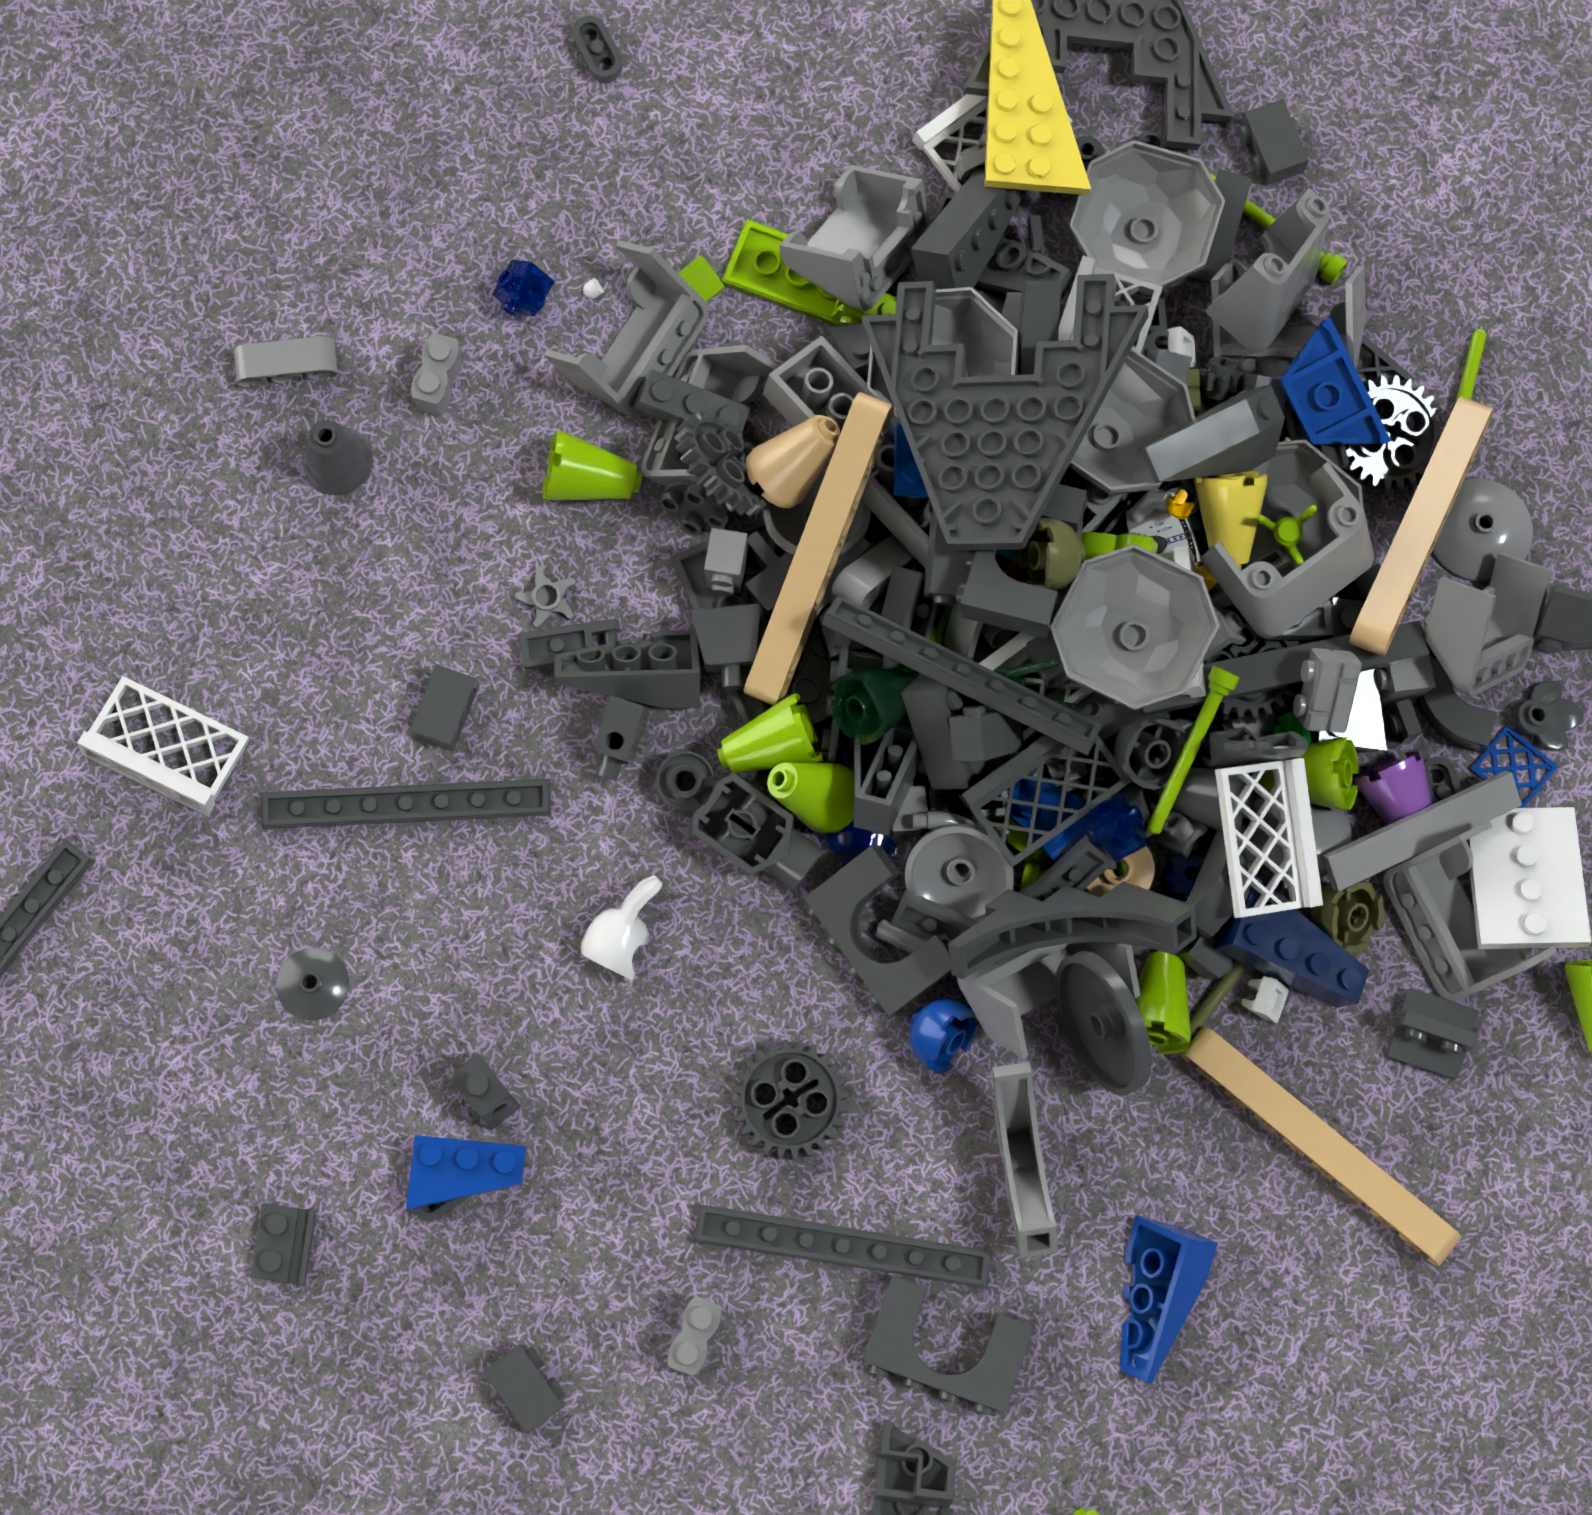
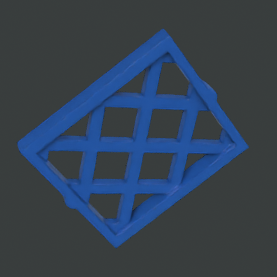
[1470,725,1558,808]

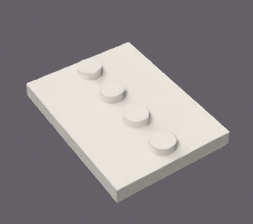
[1466,807,1591,949]

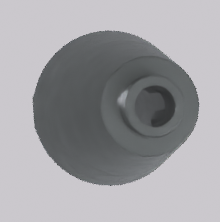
[303,420,373,495]
[1154,767,1256,835]

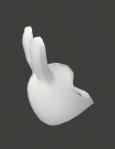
[581,875,663,984]

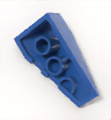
[1120,1215,1218,1383]

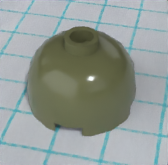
[1017,518,1086,591]
[1311,880,1384,953]

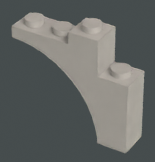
[992,1062,1058,1258]

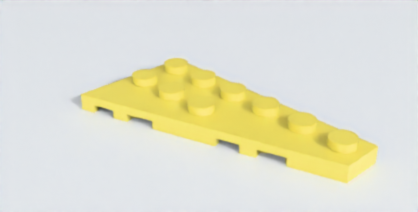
[984,0,1091,195]

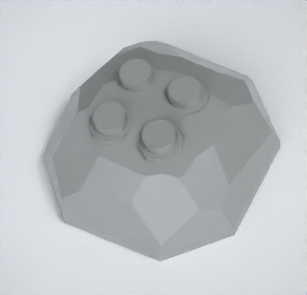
[1069,140,1225,289]
[867,287,1020,421]
[1069,348,1195,495]
[1241,439,1363,568]
[1050,544,1220,711]

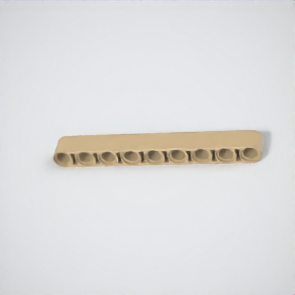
[744,392,894,706]
[1349,396,1494,657]
[1181,1026,1462,1267]

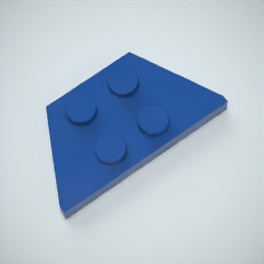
[1278,317,1391,444]

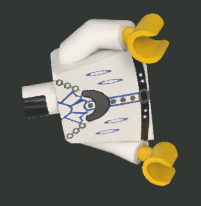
[1120,487,1217,591]

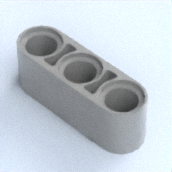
[234,336,338,388]
[832,534,921,609]

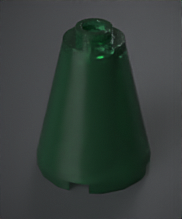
[831,666,921,745]

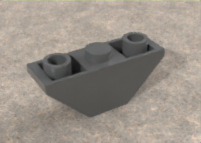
[1187,831,1257,938]

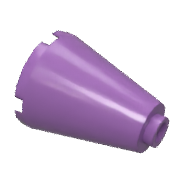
[1352,749,1433,852]

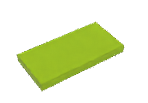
[722,219,840,327]

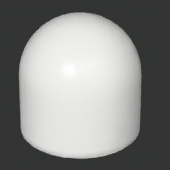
[583,278,604,299]

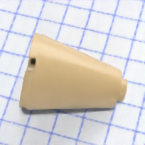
[746,415,840,509]

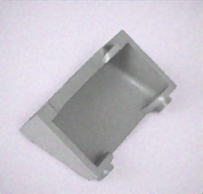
[779,165,930,311]
[1205,188,1330,352]

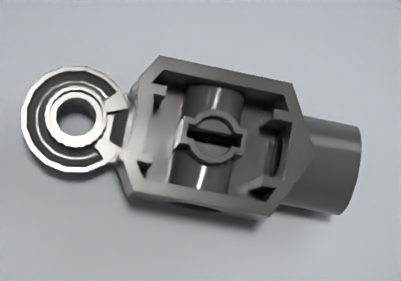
[656,751,823,891]

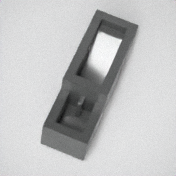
[1188,169,1252,284]

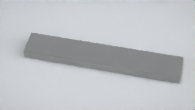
[1322,771,1522,891]

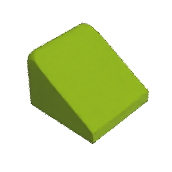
[678,255,725,303]

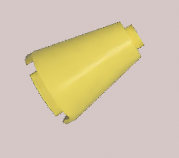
[1194,471,1268,569]

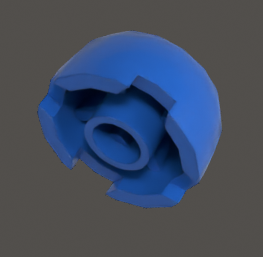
[910,999,979,1074]

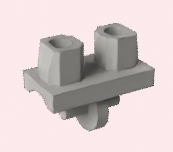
[1146,810,1209,858]

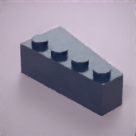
[1213,877,1369,1008]

